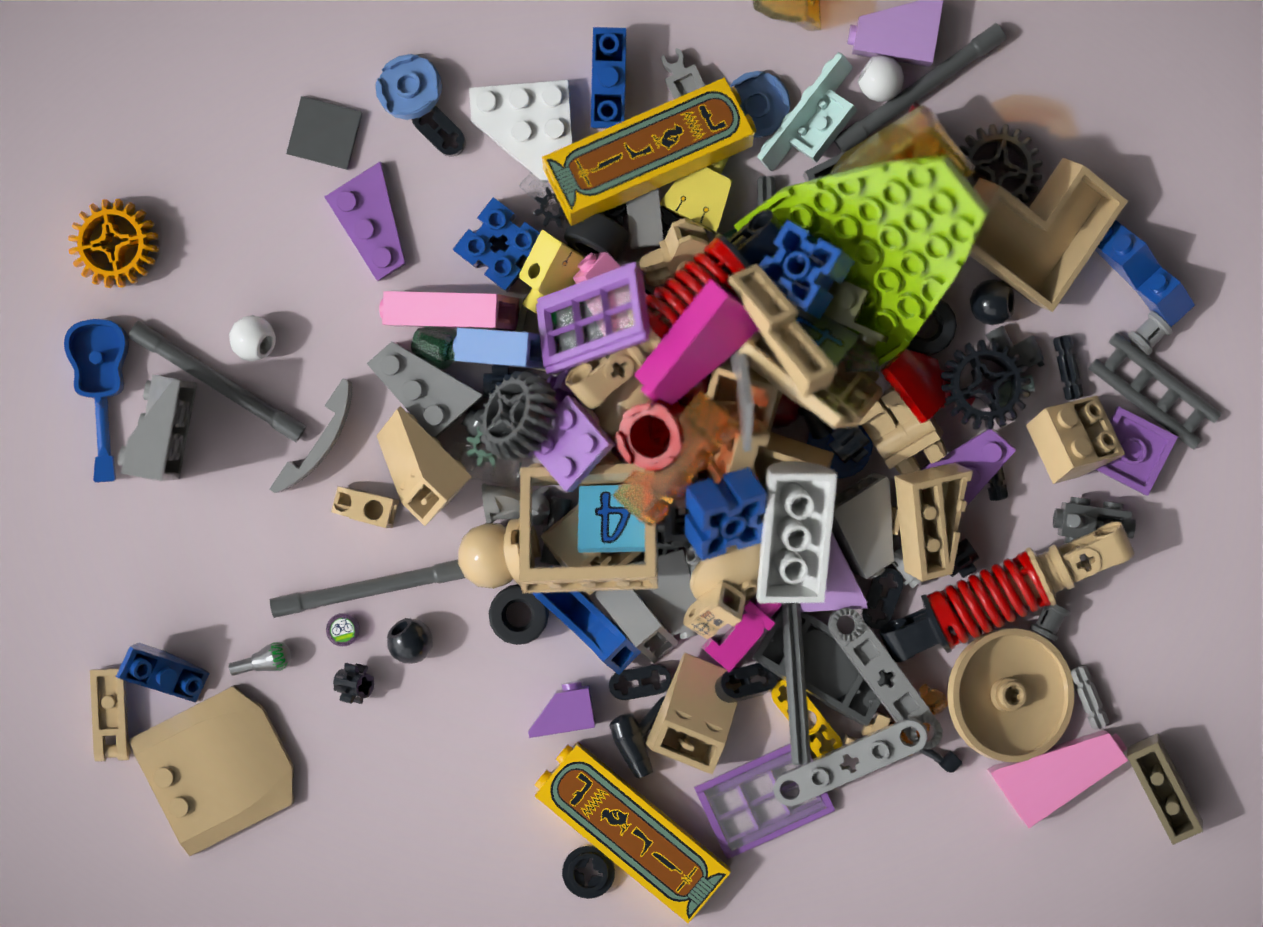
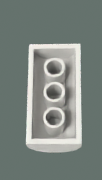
[756,461,837,603]

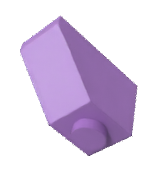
[528,681,596,738]

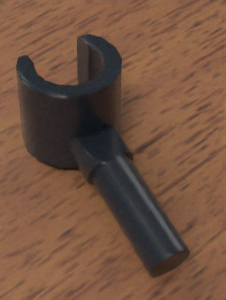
[919,749,962,773]

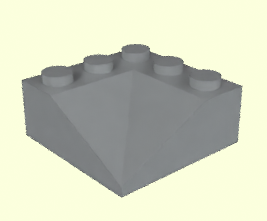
[118,374,197,481]

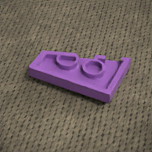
[324,162,406,281]
[921,429,1017,507]

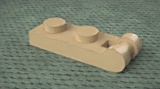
[90,668,130,762]

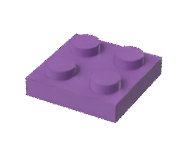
[533,396,615,492]
[1095,406,1178,496]

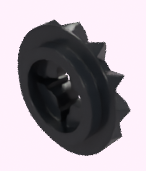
[562,845,615,899]

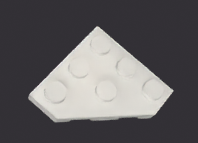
[469,80,573,183]

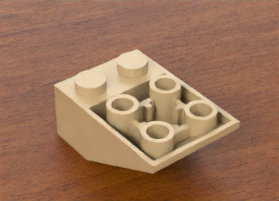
[376,406,472,526]
[645,652,742,775]

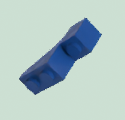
[1095,220,1195,327]
[532,565,641,675]

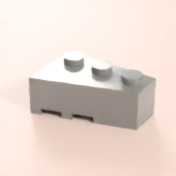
[367,342,484,438]

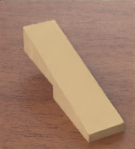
[728,264,837,398]

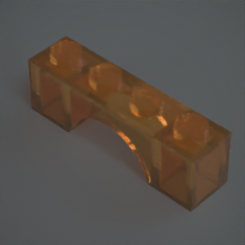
[612,391,740,526]

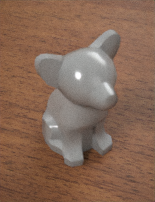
[482,483,550,525]

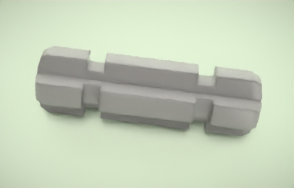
[1070,665,1109,730]

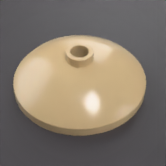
[690,543,761,602]

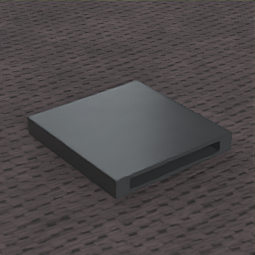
[286,96,362,170]

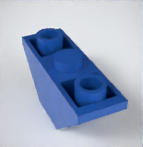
[591,27,626,129]
[116,643,210,703]

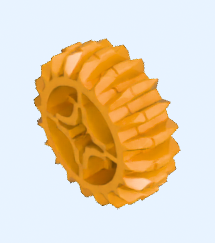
[68,199,159,288]

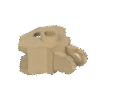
[638,218,710,287]

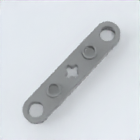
[828,608,943,749]
[773,717,928,806]

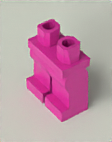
[702,599,782,672]

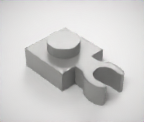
[661,48,706,99]

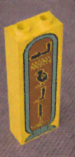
[542,77,756,226]
[534,742,731,924]

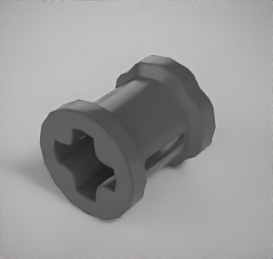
[1030,604,1071,641]

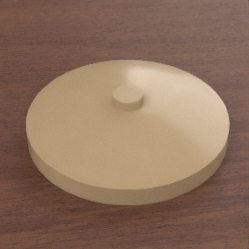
[947,628,1074,762]

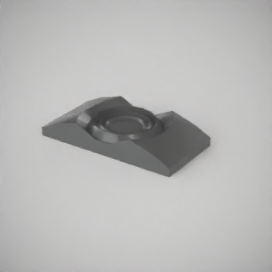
[752,609,894,727]

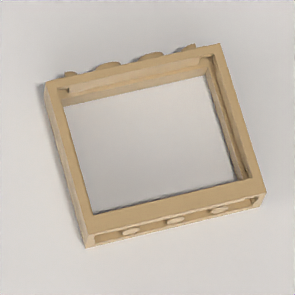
[519,461,658,593]

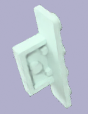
[758,52,857,171]

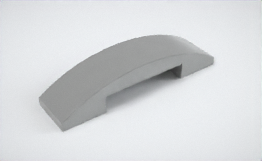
[624,118,663,249]
[269,378,352,493]

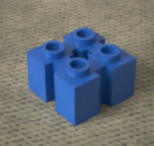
[452,197,540,292]
[759,220,855,319]
[685,467,766,561]

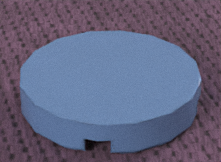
[375,54,442,120]
[730,71,791,138]

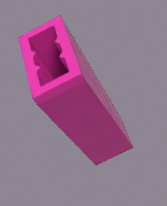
[634,279,760,405]

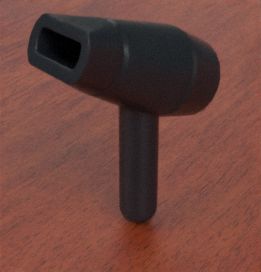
[609,696,665,778]

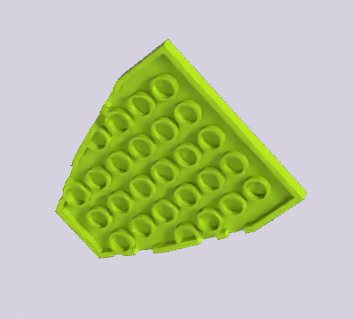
[734,155,990,369]

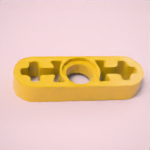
[771,679,843,757]

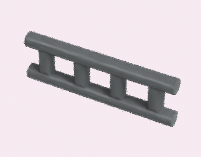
[1088,332,1222,449]

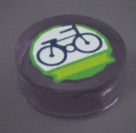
[326,613,360,647]

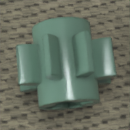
[466,427,497,468]

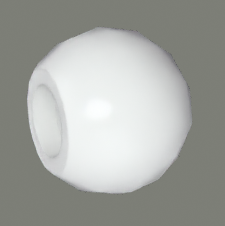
[858,56,904,102]
[229,315,276,361]

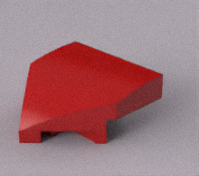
[881,349,946,423]

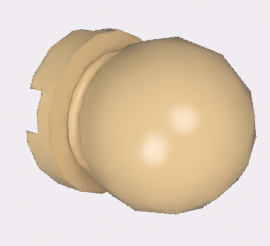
[458,518,541,589]

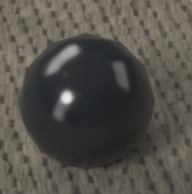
[970,279,1015,325]
[387,618,433,664]

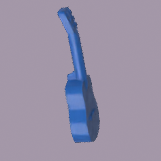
[64,319,129,483]

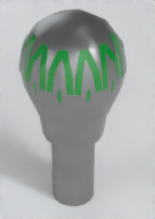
[229,642,292,676]

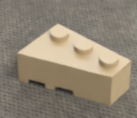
[894,463,973,581]

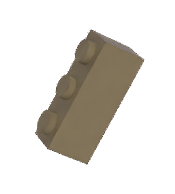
[1127,733,1203,845]

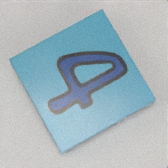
[578,485,645,553]

